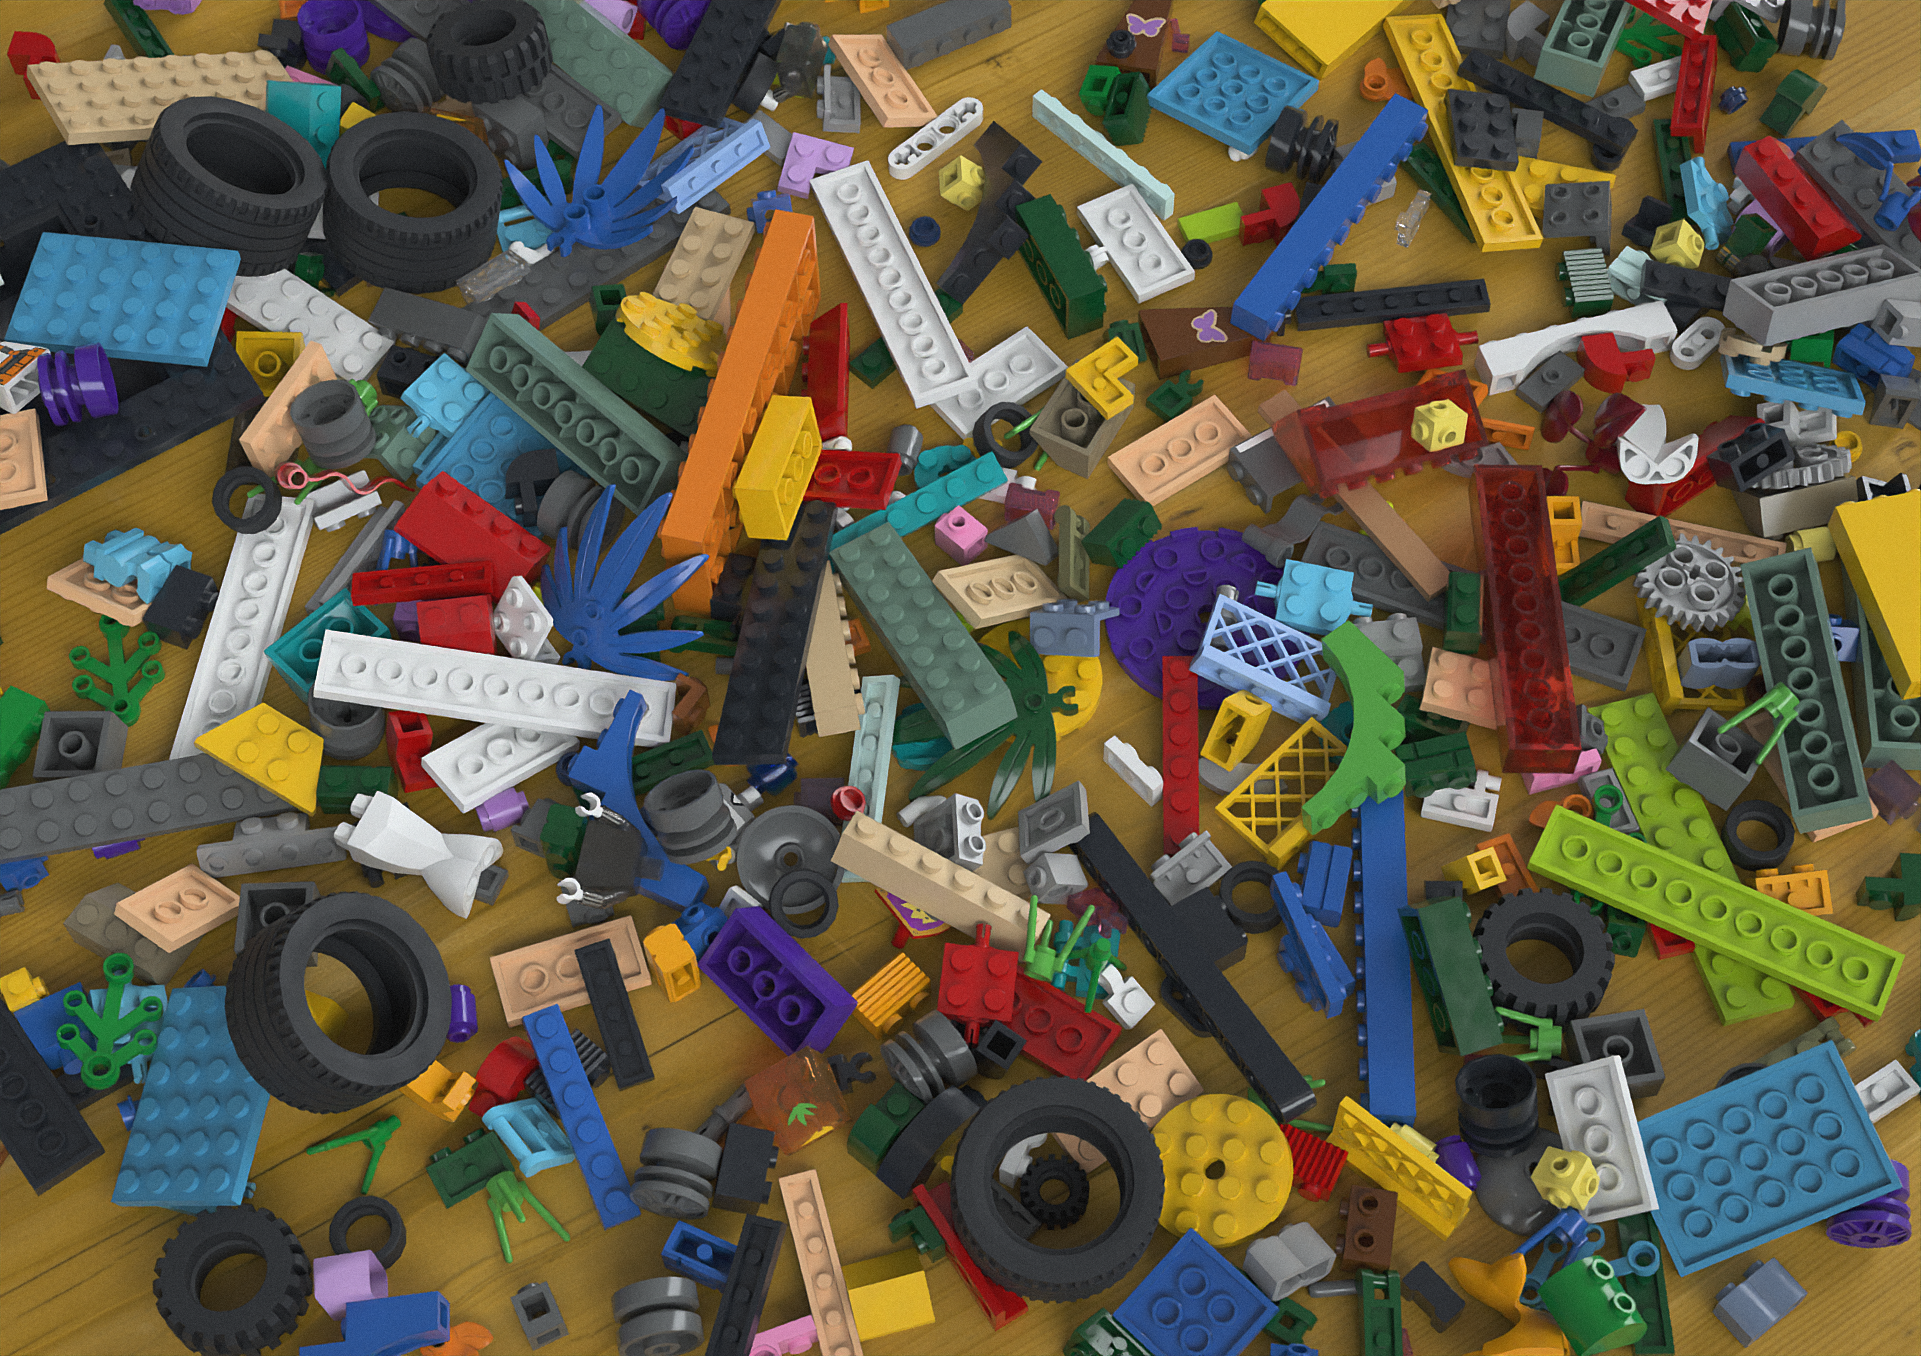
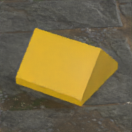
[236,331,305,398]
[841,1247,935,1342]

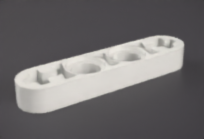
[888,97,983,180]

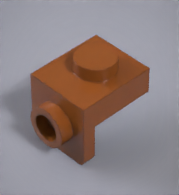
[672,673,710,736]

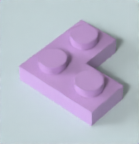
[777,132,854,199]

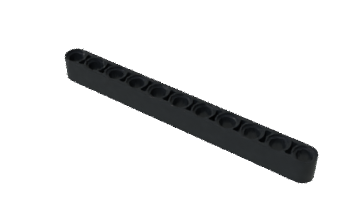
[1068,812,1317,1125]

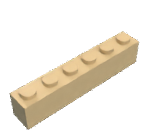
[806,560,865,737]
[831,811,1051,965]

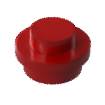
[830,786,866,821]

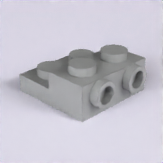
[1353,613,1426,693]
[914,793,986,872]

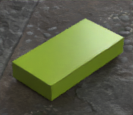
[1178,202,1244,243]

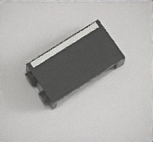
[1227,397,1367,514]

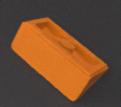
[1464,415,1535,450]

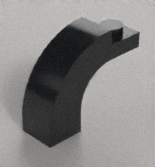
[875,1084,987,1200]

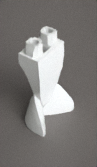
[1613,404,1699,484]
[334,791,504,919]

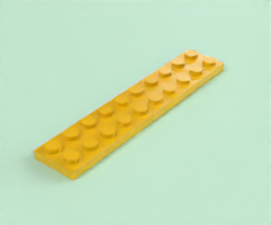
[1383,14,1543,252]

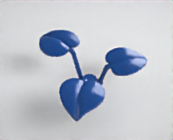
[1836,132,1921,231]

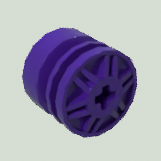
[297,0,371,75]
[637,0,712,50]
[37,342,119,427]
[1826,1159,1912,1248]

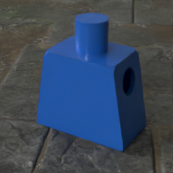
[13,982,96,1075]

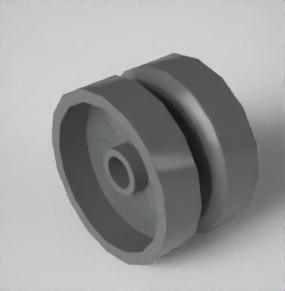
[611,1277,705,1356]

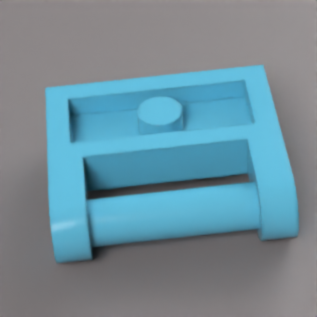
[497,196,560,261]
[482,1098,575,1177]

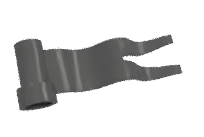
[1242,485,1345,568]

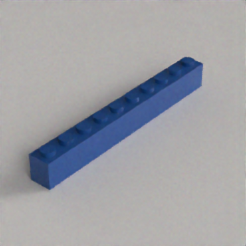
[1230,93,1429,341]
[1350,789,1416,1129]

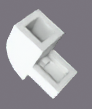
[1757,400,1837,448]

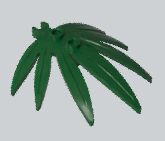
[892,631,1078,820]

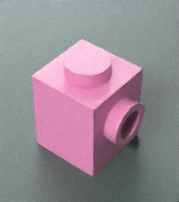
[935,505,988,566]

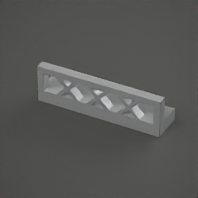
[305,500,406,615]

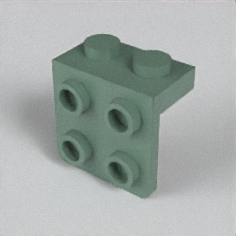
[364,405,439,482]

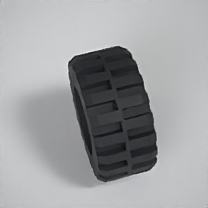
[426,0,553,105]
[1472,887,1615,1034]
[153,1203,313,1356]

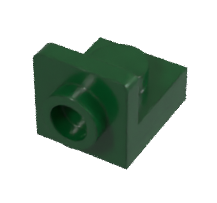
[295,251,335,297]
[1103,320,1148,364]
[1603,903,1646,958]
[888,1205,946,1263]

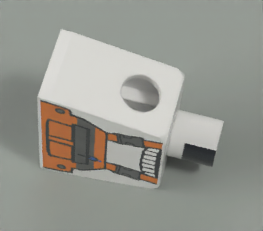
[0,341,51,414]

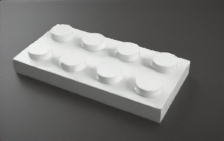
[1077,183,1195,304]
[929,326,1068,440]
[421,723,580,814]
[1545,1056,1659,1224]

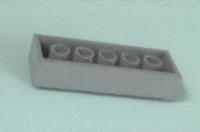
[1722,244,1921,346]

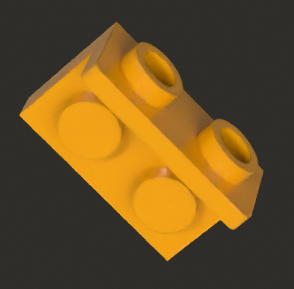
[1745,864,1833,916]

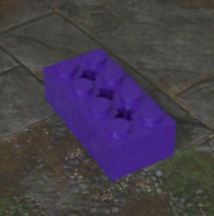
[697,906,859,1064]

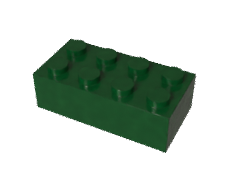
[1015,194,1108,340]
[582,315,716,441]
[1397,896,1504,1056]

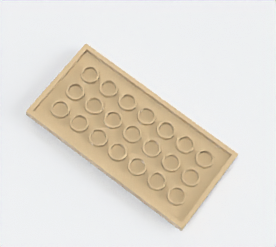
[27,50,294,145]

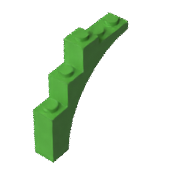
[1301,620,1406,835]

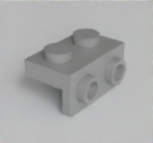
[817,65,861,133]
[305,470,382,532]
[1149,830,1232,906]

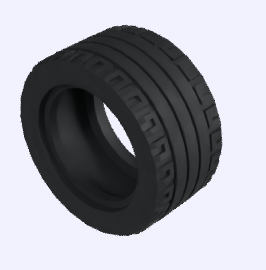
[130,96,328,277]
[322,111,503,294]
[225,891,452,1114]
[950,1075,1165,1304]

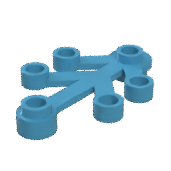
[1519,1224,1660,1313]

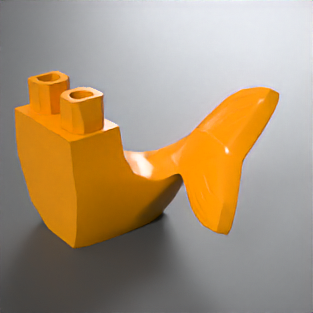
[1448,1253,1570,1356]

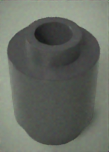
[886,424,924,476]

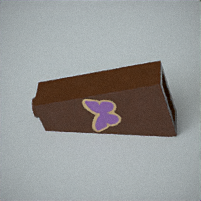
[1095,0,1174,90]
[1138,307,1274,380]

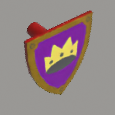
[874,888,951,949]

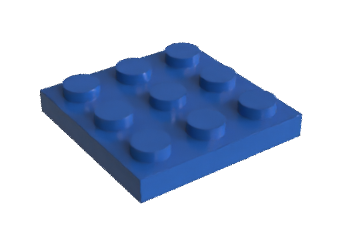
[1112,1228,1280,1356]

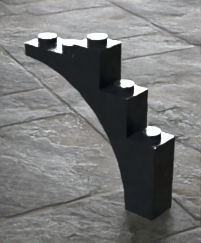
[936,121,1042,305]

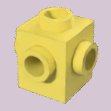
[939,155,985,211]
[1650,219,1705,269]
[1411,399,1468,452]
[1531,1146,1600,1211]

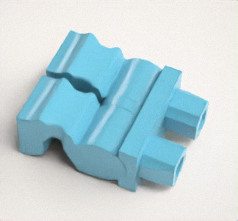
[83,528,192,604]

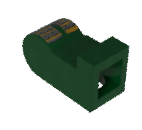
[1715,213,1778,277]

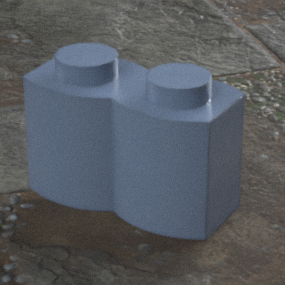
[1677,638,1761,689]
[1712,1258,1808,1348]

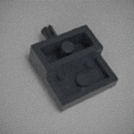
[710,553,757,635]

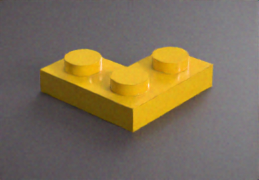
[1065,337,1138,420]

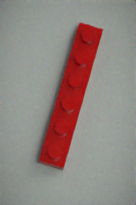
[1162,656,1199,858]

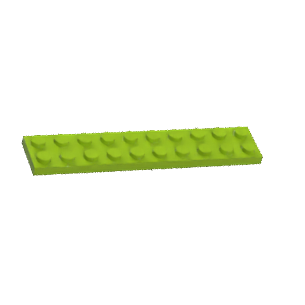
[1587,692,1795,1026]
[1527,804,1905,1022]

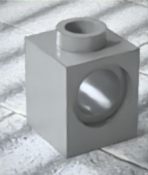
[1023,853,1089,905]

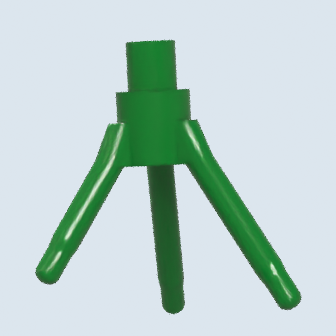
[1055,938,1127,1013]
[306,1114,401,1195]

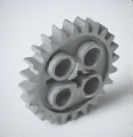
[1751,444,1852,489]
[1633,533,1746,632]

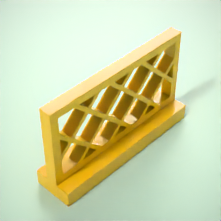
[1634,588,1746,715]
[1214,717,1348,871]
[1325,1096,1473,1242]

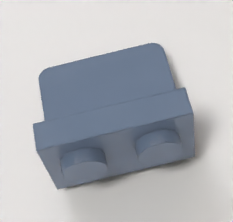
[1030,599,1119,657]

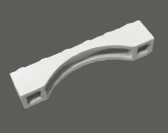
[1474,300,1677,396]

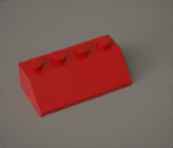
[1734,136,1862,262]
[801,303,851,442]
[1624,415,1765,518]
[393,471,552,605]

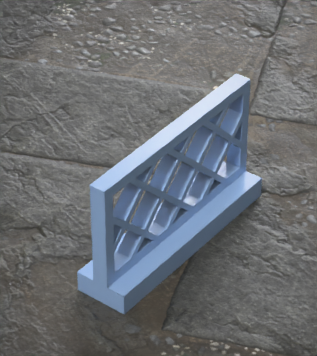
[634,117,771,214]
[1189,594,1337,724]

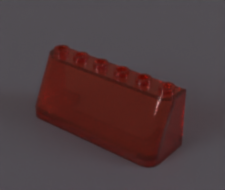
[1271,369,1490,499]

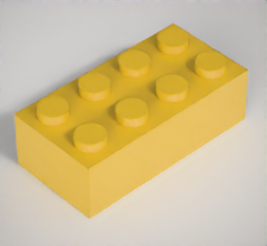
[732,395,823,540]

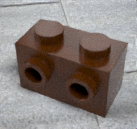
[1334,1185,1398,1273]

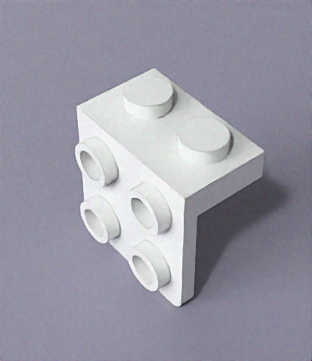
[493,576,561,665]

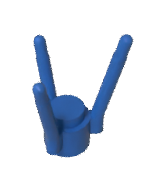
[374,529,419,606]
[1510,1205,1589,1270]

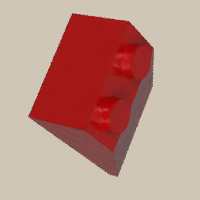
[416,594,498,656]

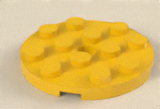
[615,292,727,377]
[978,618,1103,742]
[1150,1094,1293,1249]

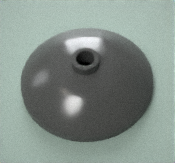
[737,805,845,914]
[1475,1127,1579,1237]

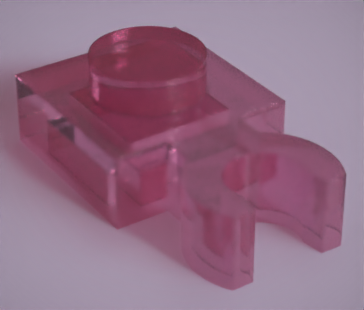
[1066,887,1128,939]

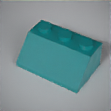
[265,80,341,169]
[264,588,393,706]

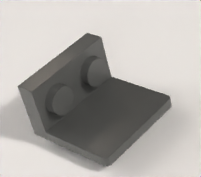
[1543,181,1612,255]

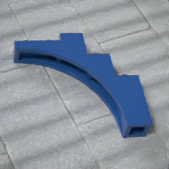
[567,690,709,913]
[299,1291,450,1356]

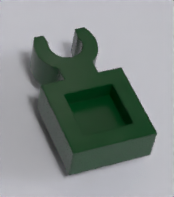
[1301,263,1357,295]
[1146,369,1204,422]

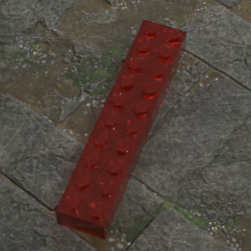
[1468,464,1582,774]

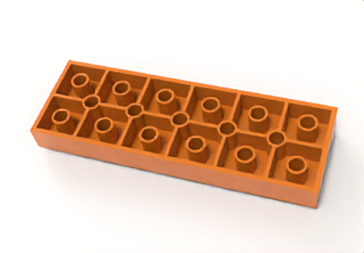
[658,209,821,616]

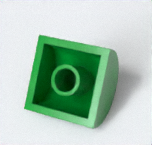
[1537,1256,1647,1356]

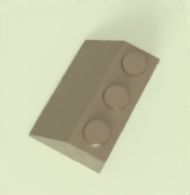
[1029,358,1135,479]
[1732,473,1858,540]
[63,883,206,986]

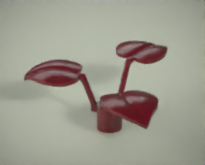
[1526,390,1647,527]

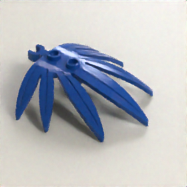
[504,104,694,257]
[541,483,709,681]

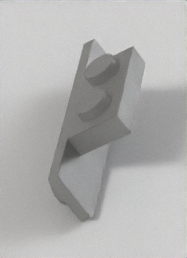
[196,812,347,878]

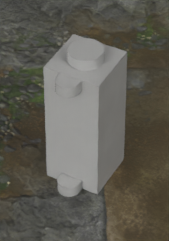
[1871,299,1921,347]

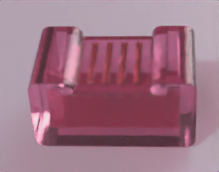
[1247,341,1303,386]
[1004,483,1060,530]

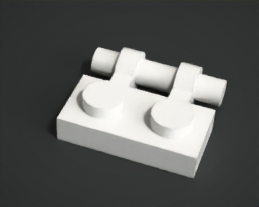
[1420,769,1502,832]

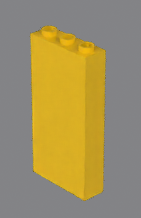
[1254,0,1415,82]
[1827,489,1921,700]

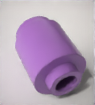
[475,787,530,832]

